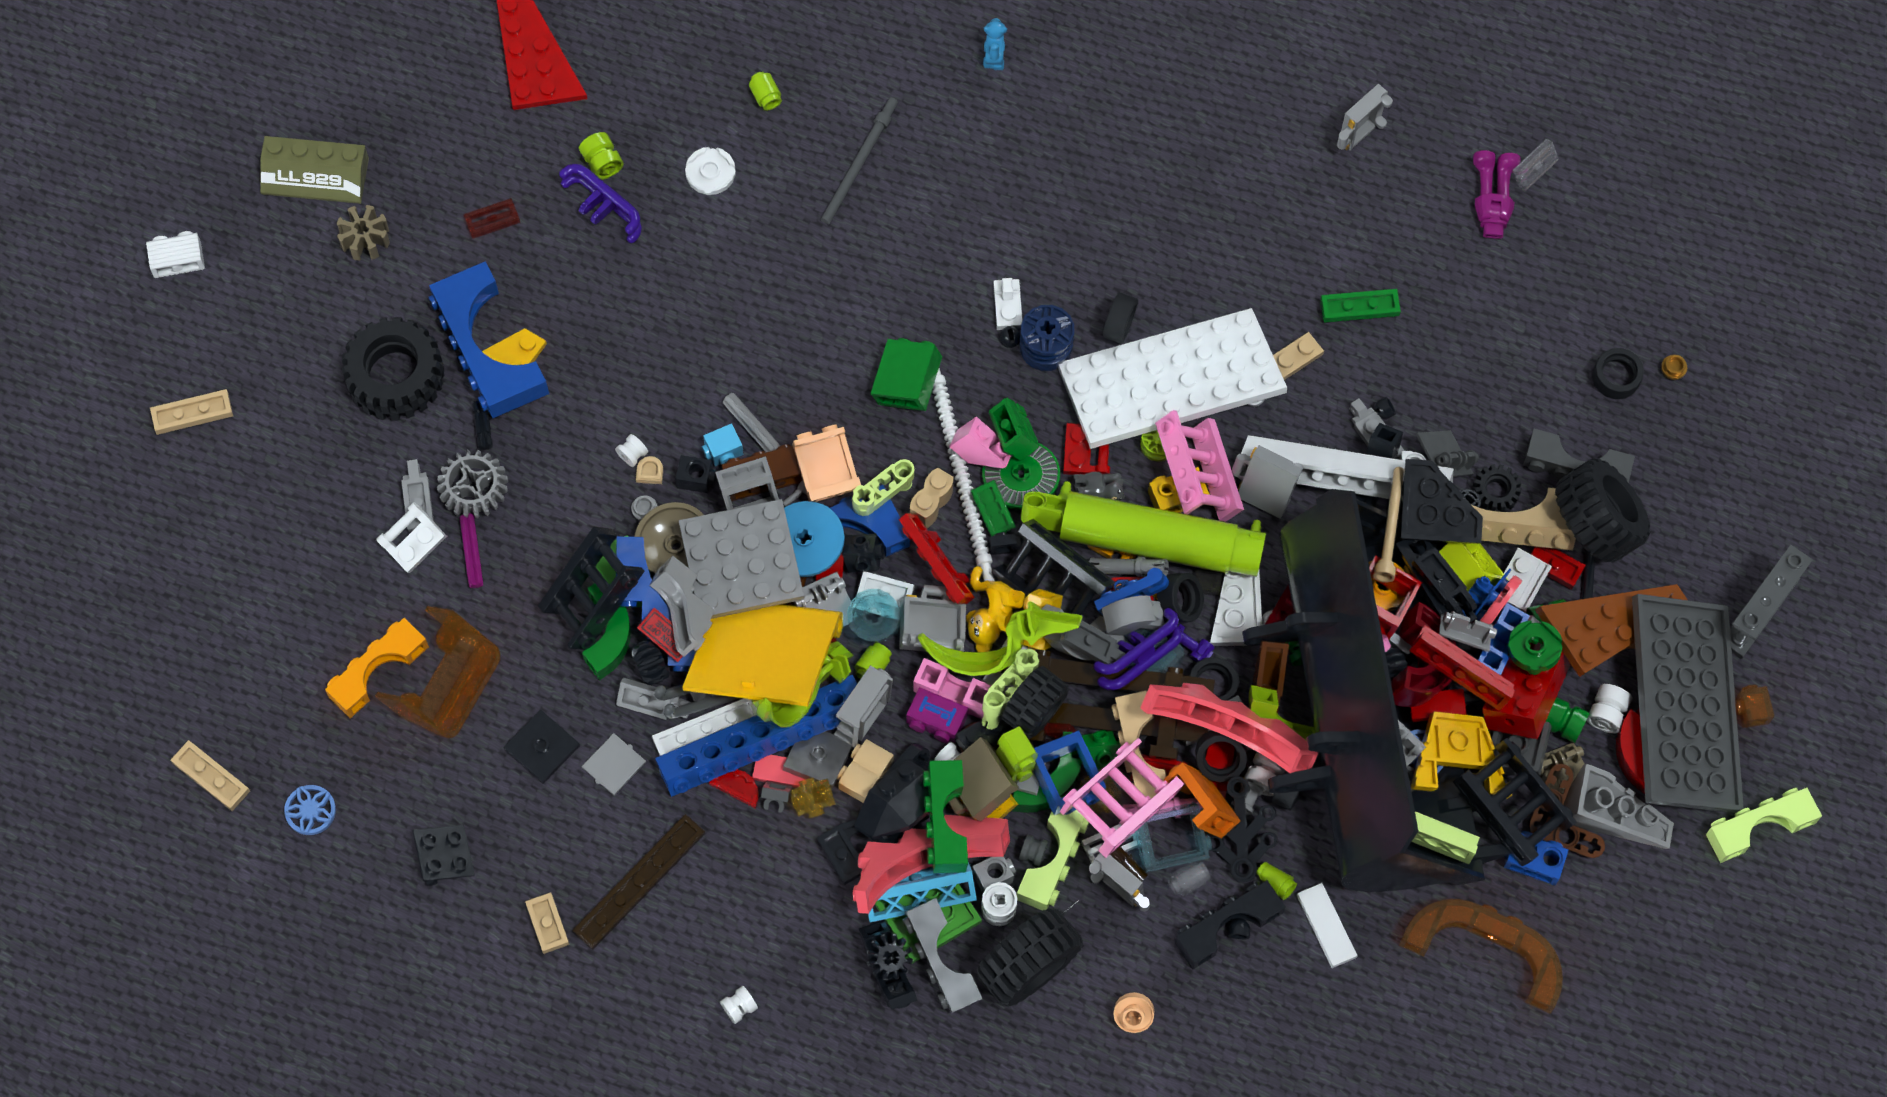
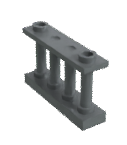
[1730,545,1813,659]

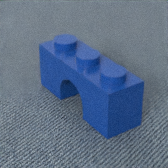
[1475,603,1530,675]

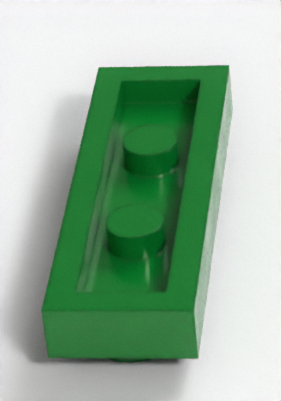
[1320,289,1401,323]

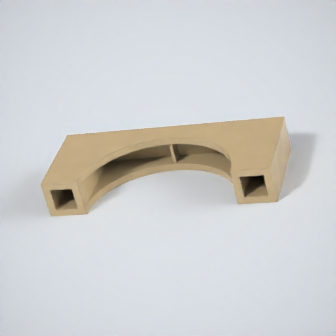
[1472,488,1576,550]

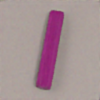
[460,513,483,588]

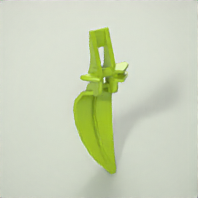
[918,601,1083,676]
[751,641,854,728]

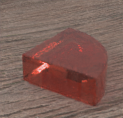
[1044,723,1077,738]

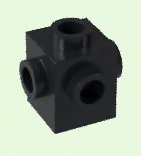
[842,533,885,573]

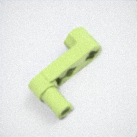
[852,459,915,516]
[982,649,1039,730]

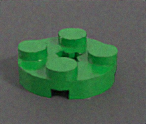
[1507,621,1562,675]

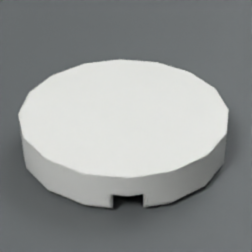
[685,147,736,195]

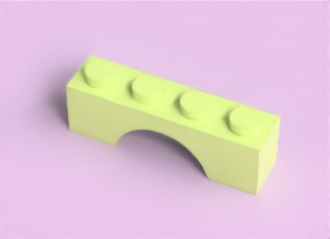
[1706,788,1822,863]
[1017,810,1089,911]

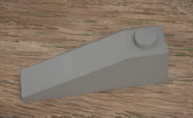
[1563,764,1674,849]

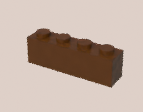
[722,444,803,502]

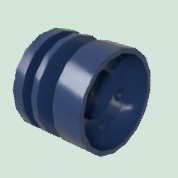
[1020,305,1074,371]

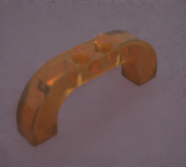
[1399,899,1563,1014]

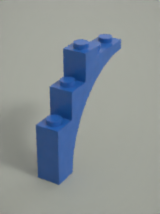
[616,536,696,672]

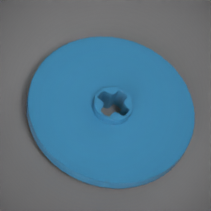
[784,501,845,577]

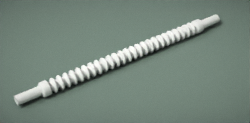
[932,368,995,582]

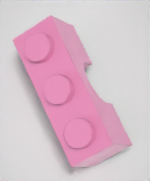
[913,658,992,719]

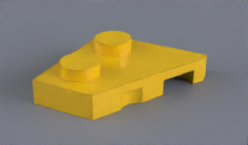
[482,328,547,365]

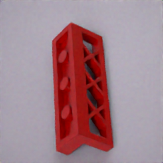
[1409,625,1515,711]

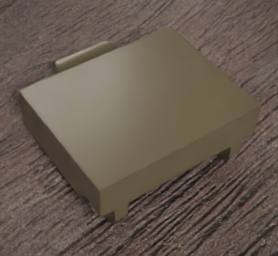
[949,737,1019,821]

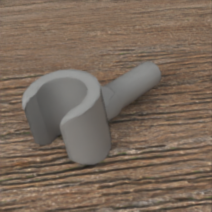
[783,480,807,507]

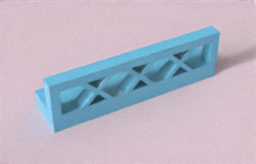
[868,862,977,922]

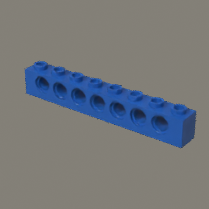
[655,675,857,797]

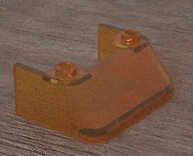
[375,606,500,738]

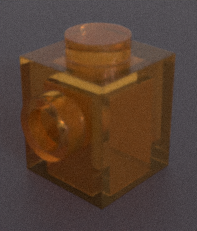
[1735,685,1774,728]

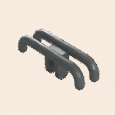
[654,684,740,719]

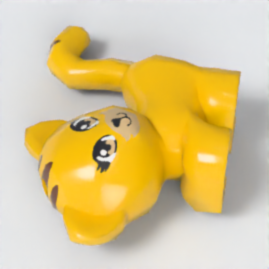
[966,566,1025,652]

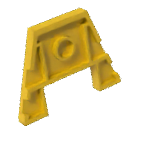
[1411,712,1512,799]

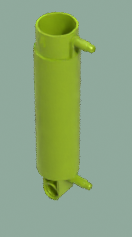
[1021,481,1266,577]

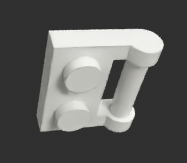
[376,502,447,573]

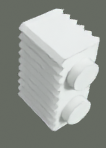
[146,231,205,278]

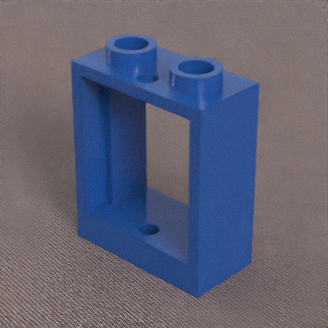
[1033,731,1106,815]

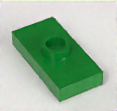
[971,480,1016,536]

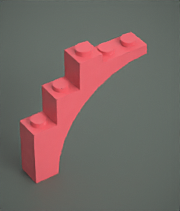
[1140,683,1319,773]
[853,815,1010,914]

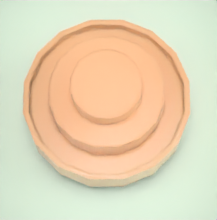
[1114,992,1155,1033]

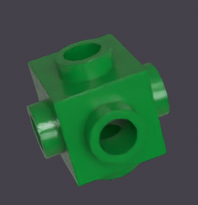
[1081,730,1121,771]

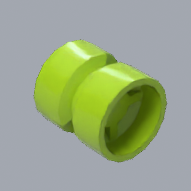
[579,132,624,180]

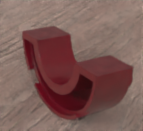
[1391,602,1456,707]

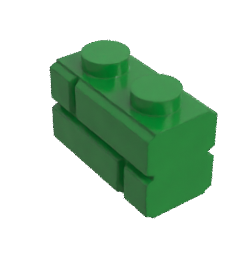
[988,398,1040,460]

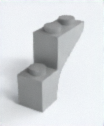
[650,555,714,657]

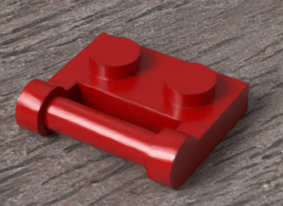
[1063,423,1110,475]

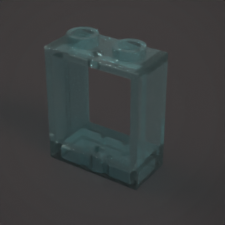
[1135,802,1212,872]

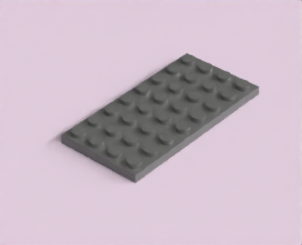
[1632,594,1744,813]

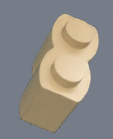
[910,468,953,528]
[837,739,894,803]

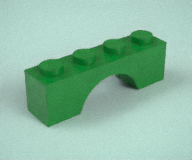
[923,760,968,873]

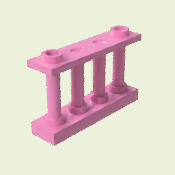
[1155,410,1244,522]
[1060,738,1184,858]

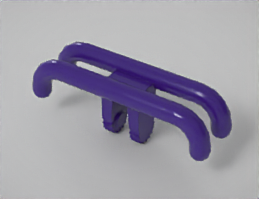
[559,164,642,243]
[1093,608,1183,690]

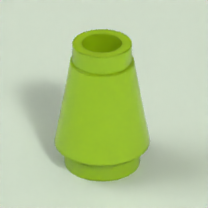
[1257,862,1297,900]

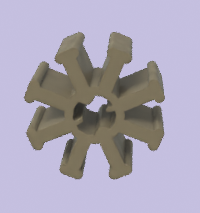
[337,205,390,261]

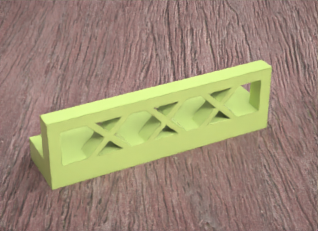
[1412,812,1480,864]

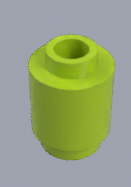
[749,72,782,111]
[854,642,892,679]

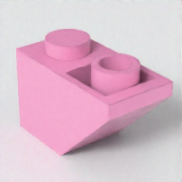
[949,417,1011,468]

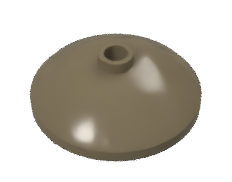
[635,502,704,574]

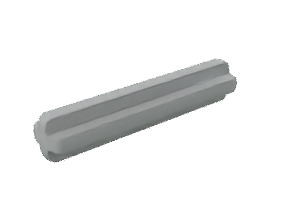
[723,393,780,452]

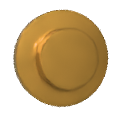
[1661,355,1687,380]

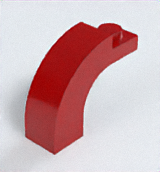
[1616,709,1645,794]

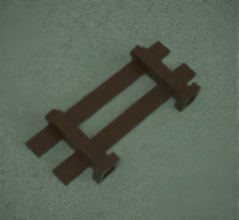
[1001,650,1215,761]

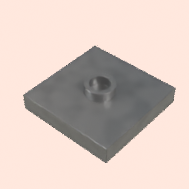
[783,731,852,790]

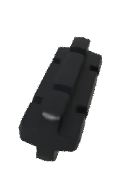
[473,401,493,450]

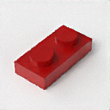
[1531,546,1586,590]

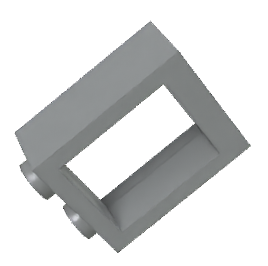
[715,457,779,510]

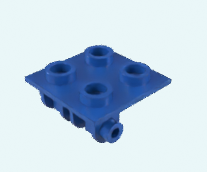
[1462,568,1511,621]

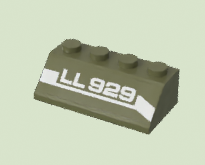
[260,136,369,204]

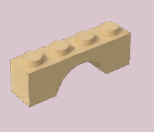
[1112,690,1167,799]

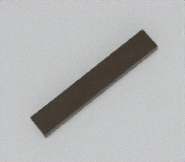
[572,814,705,950]

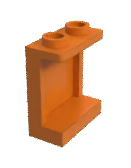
[1164,762,1241,839]

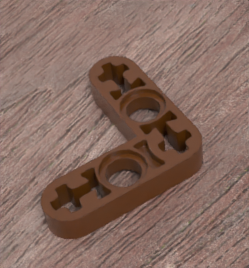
[1529,763,1605,858]

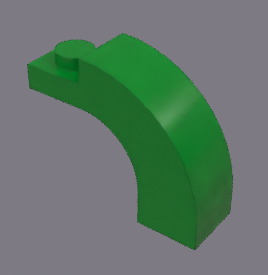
[582,583,631,681]
[1012,731,1082,813]

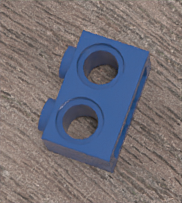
[1504,831,1569,886]

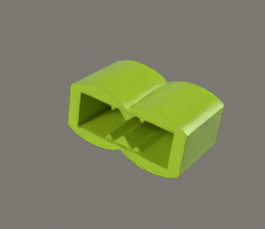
[996,726,1038,782]

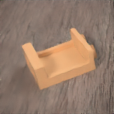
[792,424,861,502]

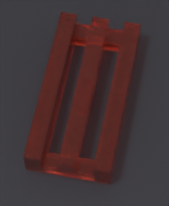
[463,198,520,239]

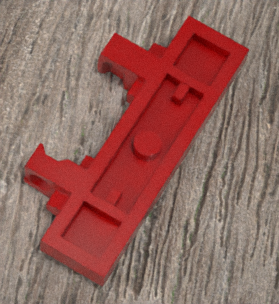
[899,513,975,604]

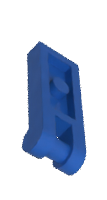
[1094,568,1169,615]

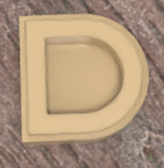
[636,456,663,484]

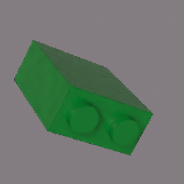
[871,338,942,411]

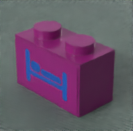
[906,687,968,743]

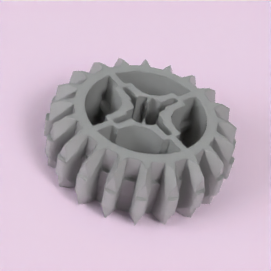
[437,449,508,519]

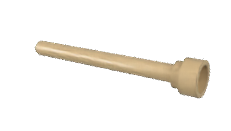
[1373,467,1404,582]

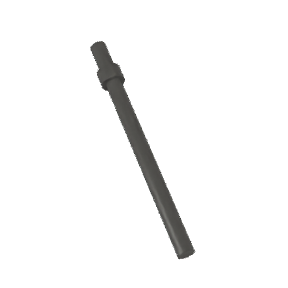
[821,97,898,225]

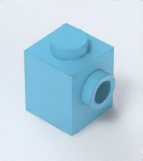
[701,424,743,467]

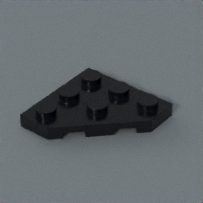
[1400,459,1483,544]

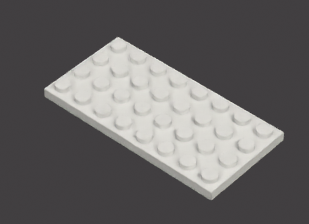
[1058,308,1287,449]

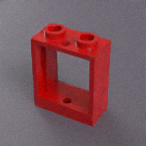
[1369,556,1422,640]

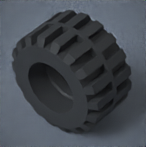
[1002,666,1069,739]

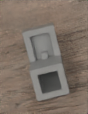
[1102,596,1165,635]

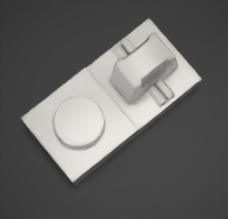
[993,278,1022,330]

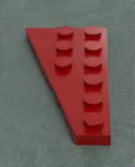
[497,0,587,110]

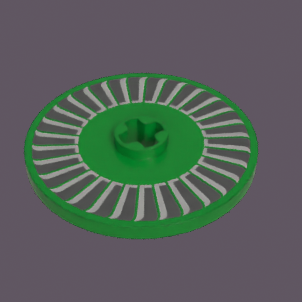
[982,443,1060,510]

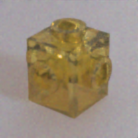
[791,778,835,819]

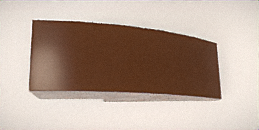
[1252,640,1289,713]

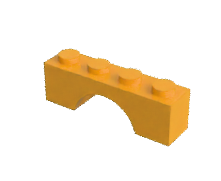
[325,618,429,718]

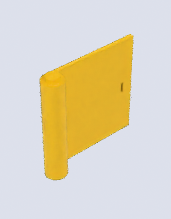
[683,604,843,707]

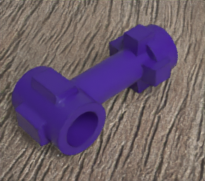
[1167,624,1215,663]

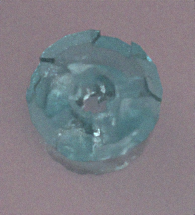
[847,589,901,643]

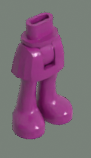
[1473,150,1521,239]

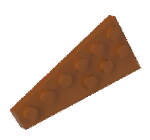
[1535,584,1688,677]

